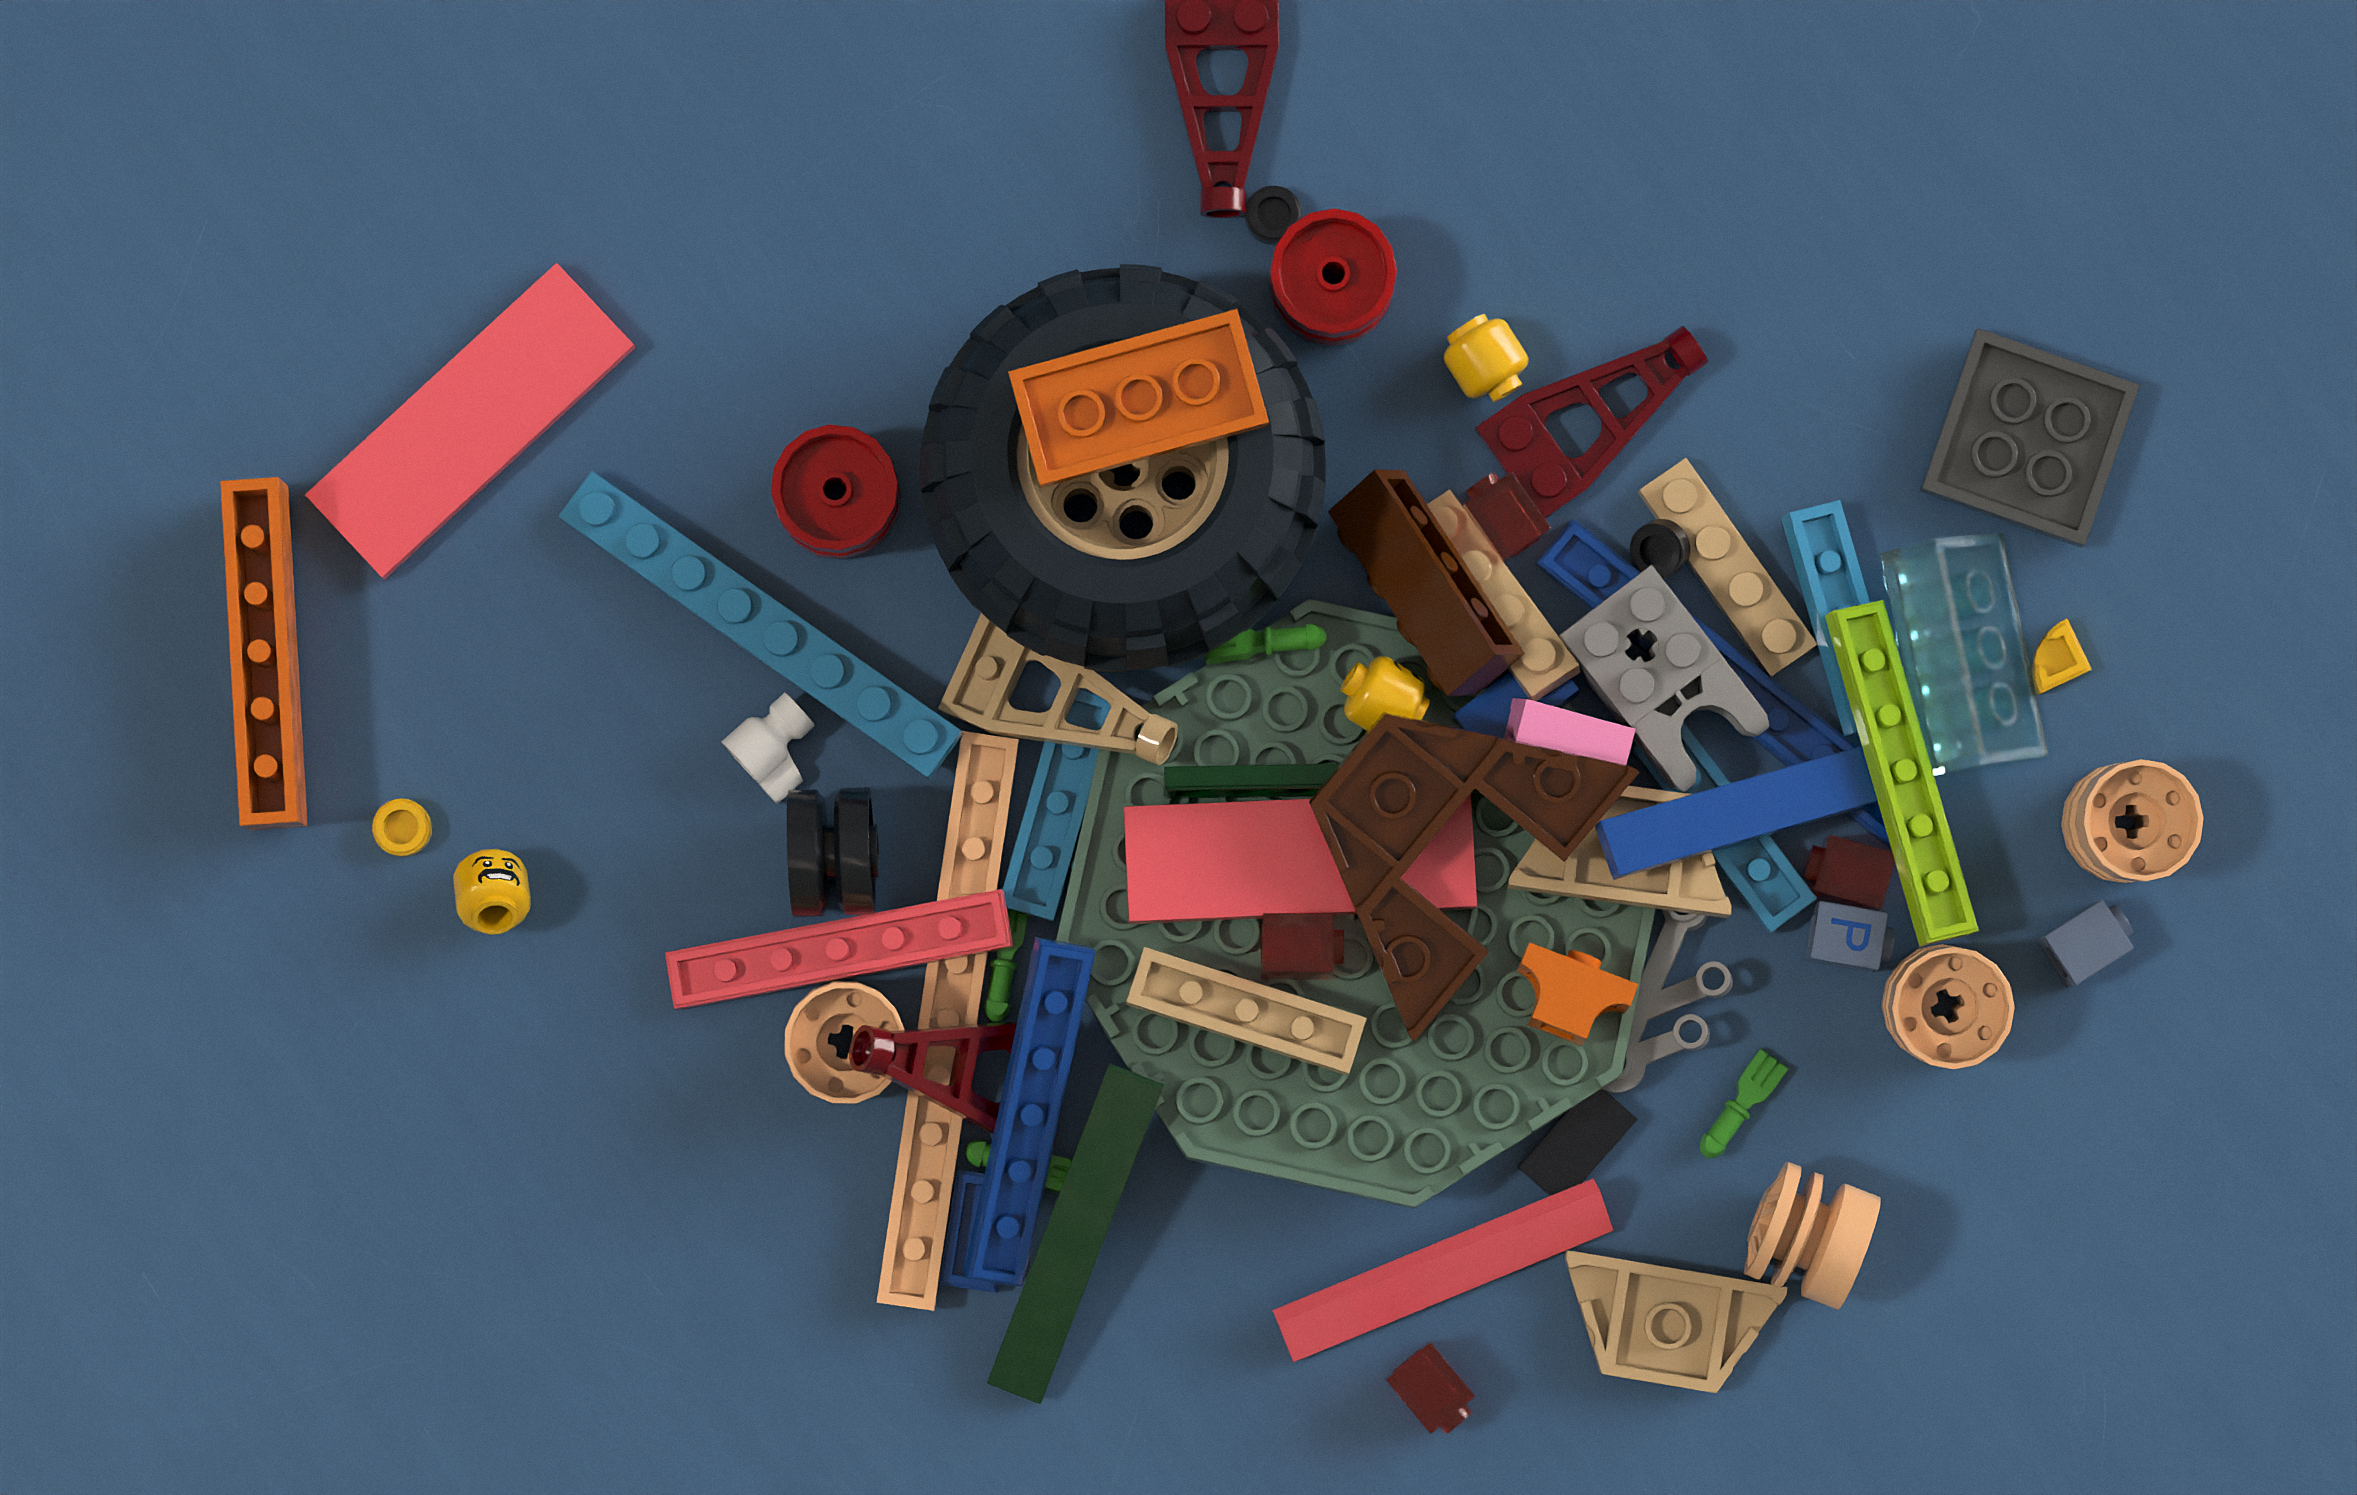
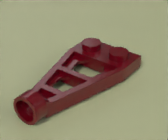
[1165,0,1279,218]
[1475,326,1708,523]
[849,1021,1063,1146]

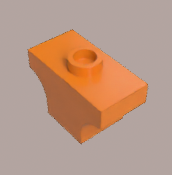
[1516,942,1639,1046]

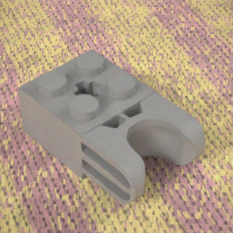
[1559,565,1769,793]

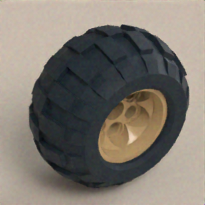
[919,264,1326,673]

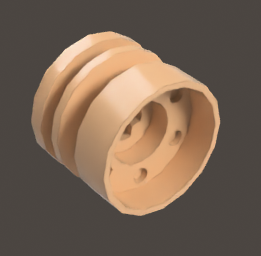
[2061,759,2204,883]
[1881,944,2015,1069]
[785,981,905,1103]
[1744,1162,1881,1310]

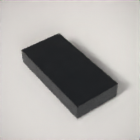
[1517,1089,1638,1196]

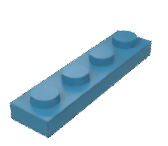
[1781,500,1870,736]
[1002,686,1111,922]
[1631,722,1817,934]

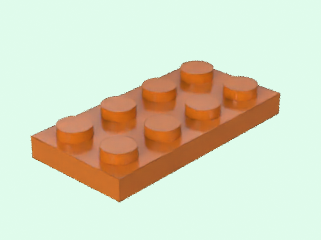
[1008,309,1269,488]

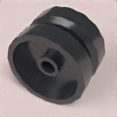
[787,787,879,917]

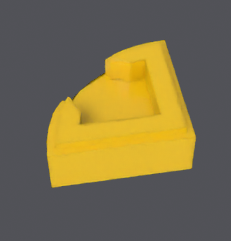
[2032,618,2092,695]

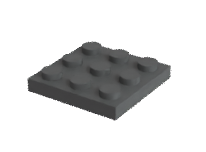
[1920,328,2140,548]

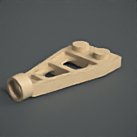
[938,613,1178,765]

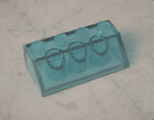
[1880,533,2049,777]

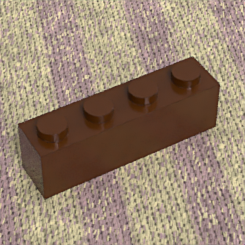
[1328,469,1525,696]

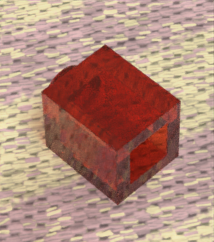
[1463,472,1551,563]
[1803,835,1895,911]
[1261,913,1344,980]
[1384,1342,1475,1434]

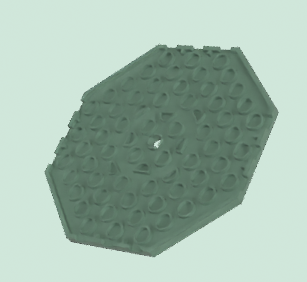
[1056,599,1656,1209]

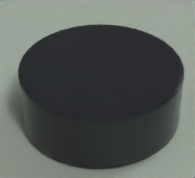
[1245,186,1302,245]
[1630,519,1691,579]

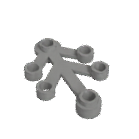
[1602,910,1733,1094]

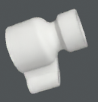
[721,692,815,805]

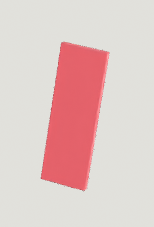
[305,263,636,580]
[1123,794,1477,924]

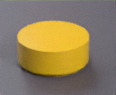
[372,798,432,857]

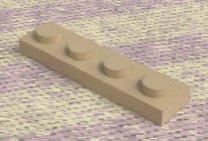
[1638,458,1818,677]
[1427,489,1581,702]
[1126,947,1367,1076]

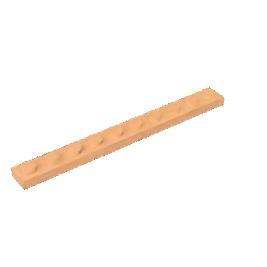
[876,731,1019,1311]

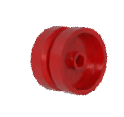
[1269,208,1397,346]
[771,424,901,560]

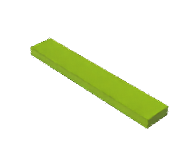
[1825,600,1979,947]

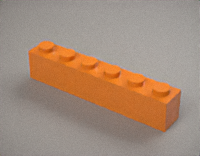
[220,477,308,831]

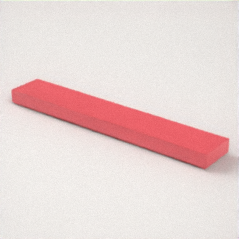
[665,889,1014,1010]
[1272,1178,1614,1362]

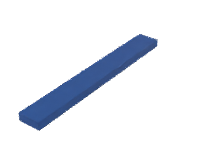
[1536,518,1892,851]

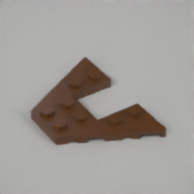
[1309,712,1639,1041]

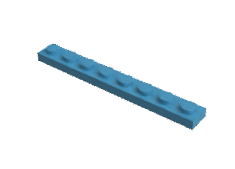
[558,471,963,780]

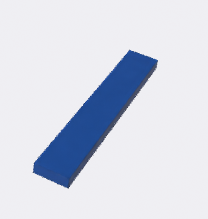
[1595,746,1878,880]
[964,937,1095,1287]

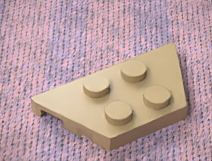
[1507,786,1732,918]
[1565,1250,1788,1393]

